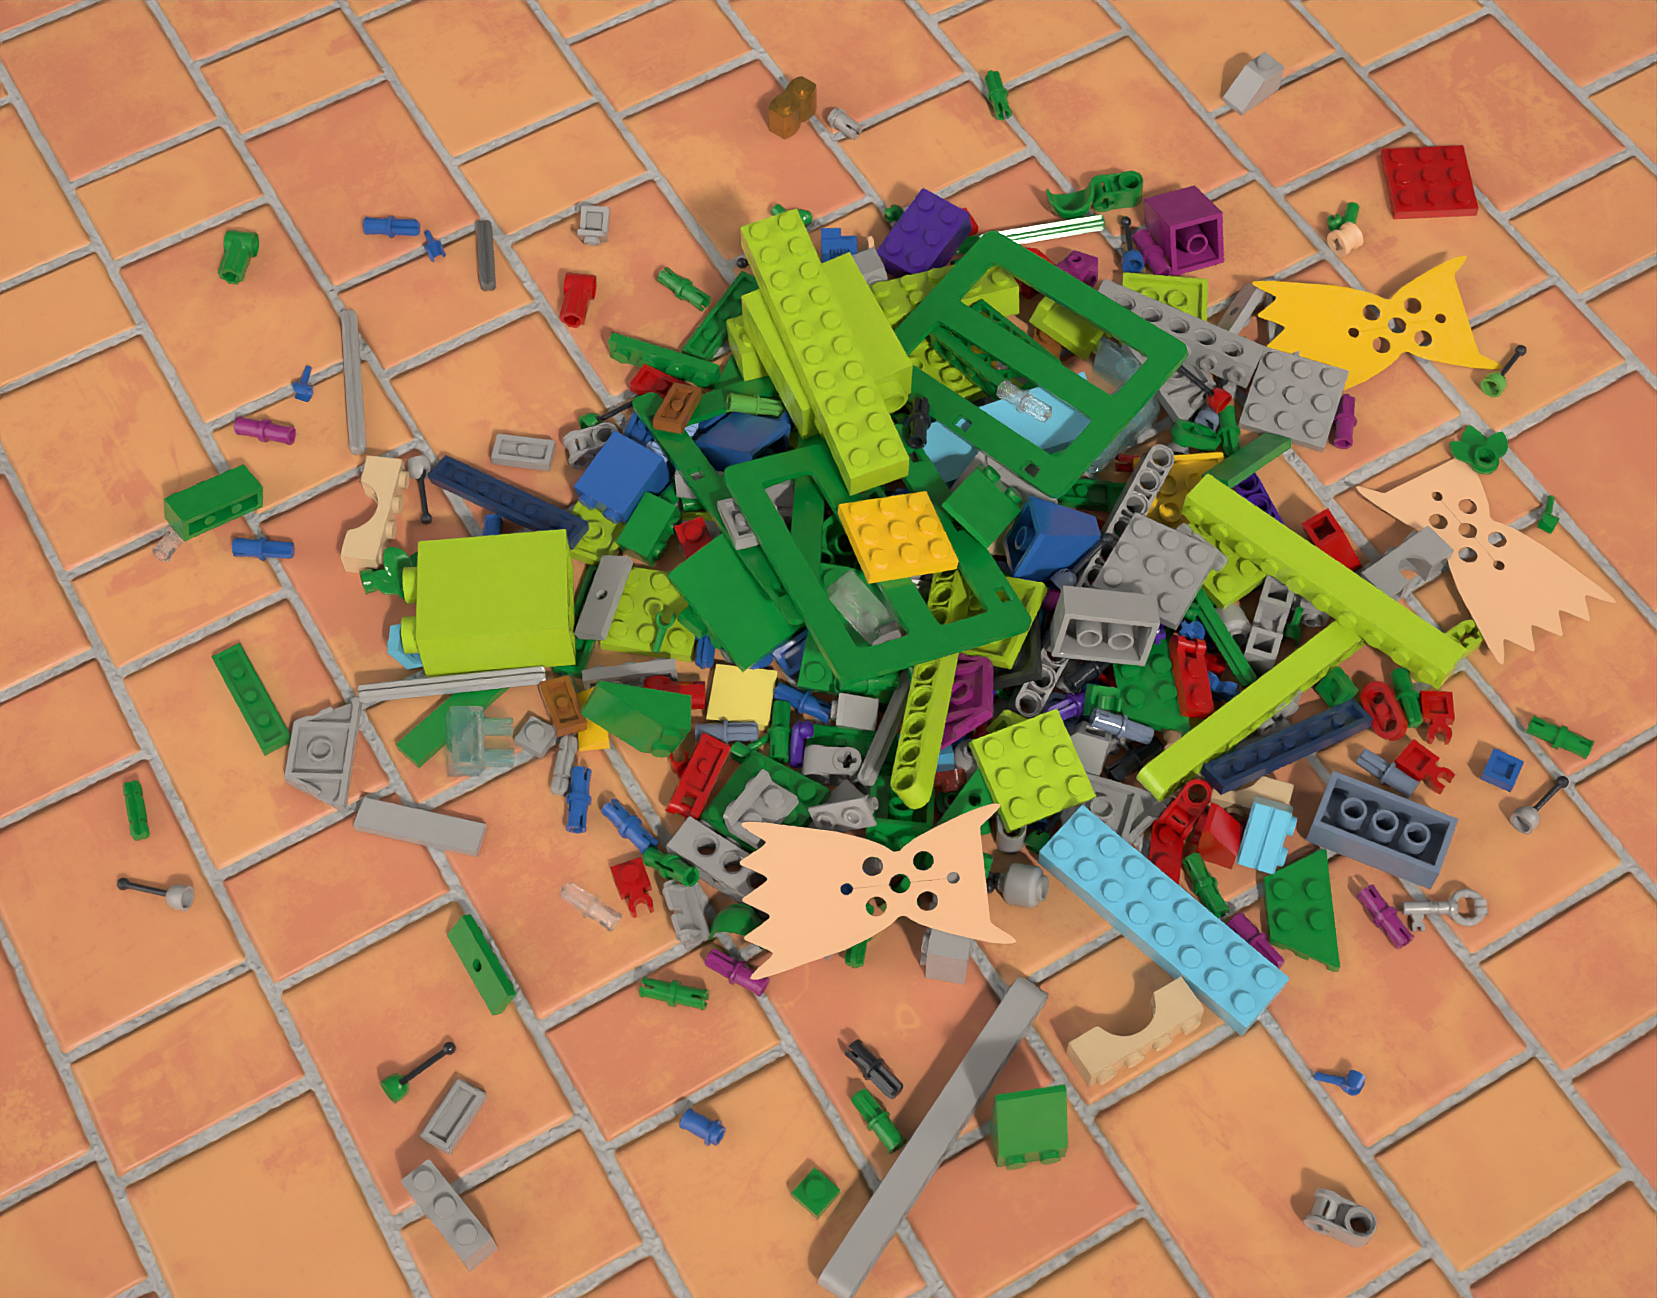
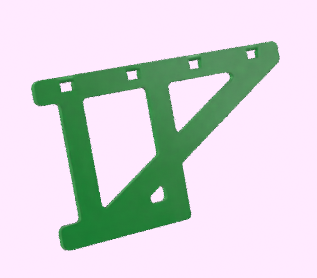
[632,376,826,625]

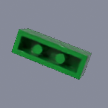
[164,464,263,542]

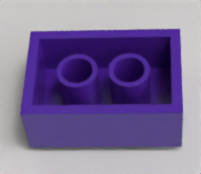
[876,188,972,278]

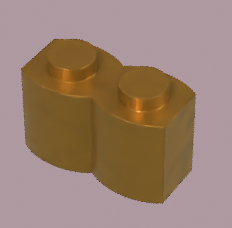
[769,76,817,140]

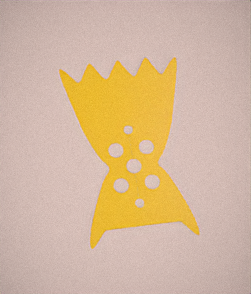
[1252,256,1503,391]

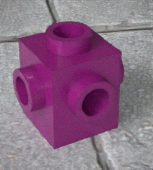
[1056,250,1098,288]

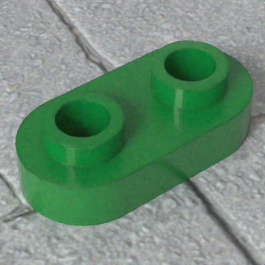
[1170,419,1222,453]

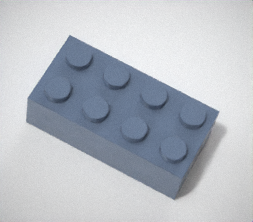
[1306,771,1458,889]

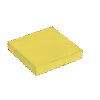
[706,664,778,731]

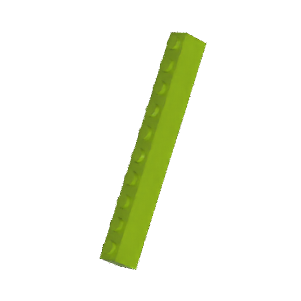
[1181,473,1467,690]

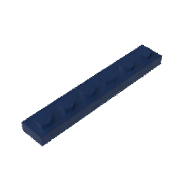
[428,455,590,550]
[1201,698,1373,795]

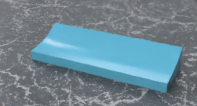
[923,372,1091,488]

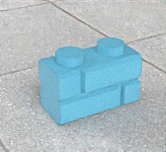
[1236,796,1297,874]

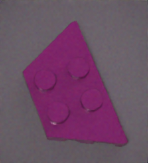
[940,653,993,751]

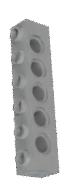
[1098,278,1265,388]
[666,816,833,961]

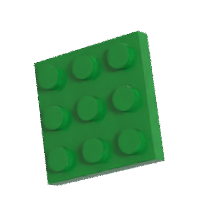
[697,750,832,854]

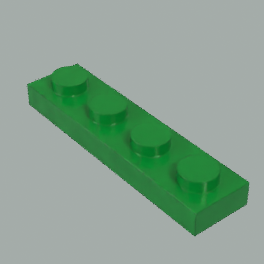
[608,332,720,389]

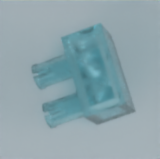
[446,706,514,777]

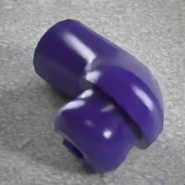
[789,720,814,768]

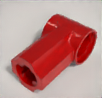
[560,272,597,328]
[644,675,706,710]

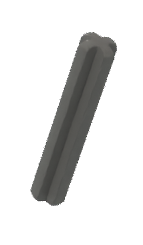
[476,220,496,292]

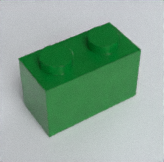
[616,491,682,567]

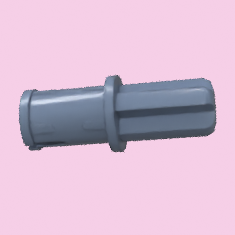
[1089,707,1154,744]
[695,720,759,745]
[1356,749,1420,799]

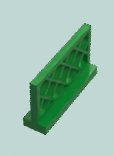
[930,299,1062,401]

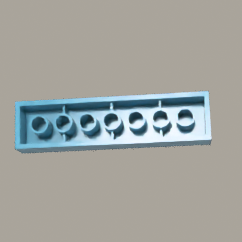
[1038,805,1290,1036]

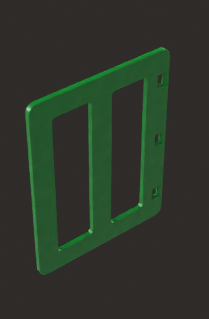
[894,231,1188,499]
[723,424,1032,685]

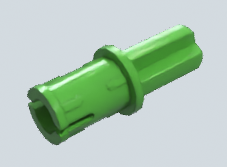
[726,393,785,418]

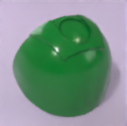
[1046,181,1094,220]
[708,904,764,950]

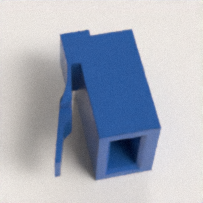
[821,228,857,263]

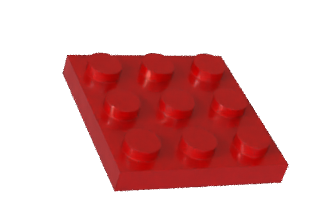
[1380,145,1479,220]

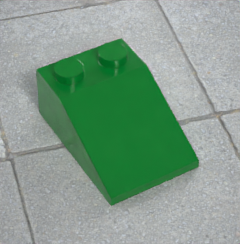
[941,463,1025,549]
[581,681,691,758]
[865,763,935,858]
[989,1084,1068,1170]

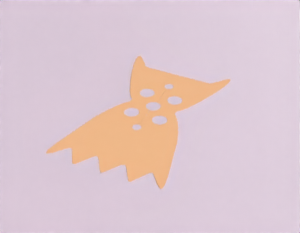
[1356,437,1616,665]
[740,804,1016,980]

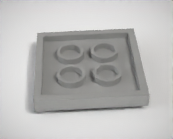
[1238,347,1349,453]
[1092,512,1220,630]

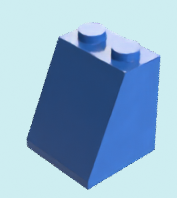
[695,412,791,472]
[574,430,671,525]
[1003,496,1101,581]

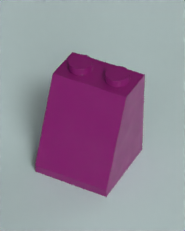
[1143,185,1224,276]

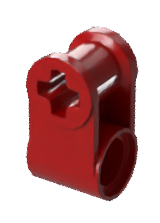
[1157,778,1213,841]

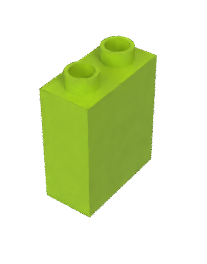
[741,252,913,440]
[401,529,576,677]

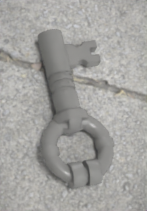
[1401,888,1488,932]

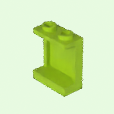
[1029,272,1112,361]

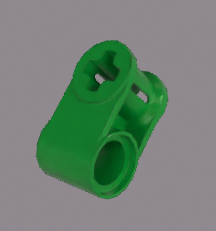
[1088,171,1143,212]

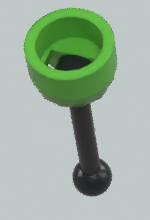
[1480,345,1527,397]

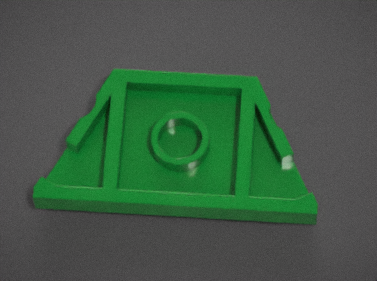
[1113,628,1191,737]
[1262,849,1340,972]

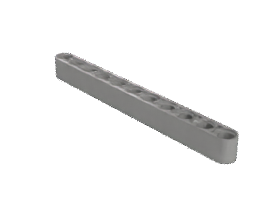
[1005,444,1174,719]
[817,976,1049,1298]

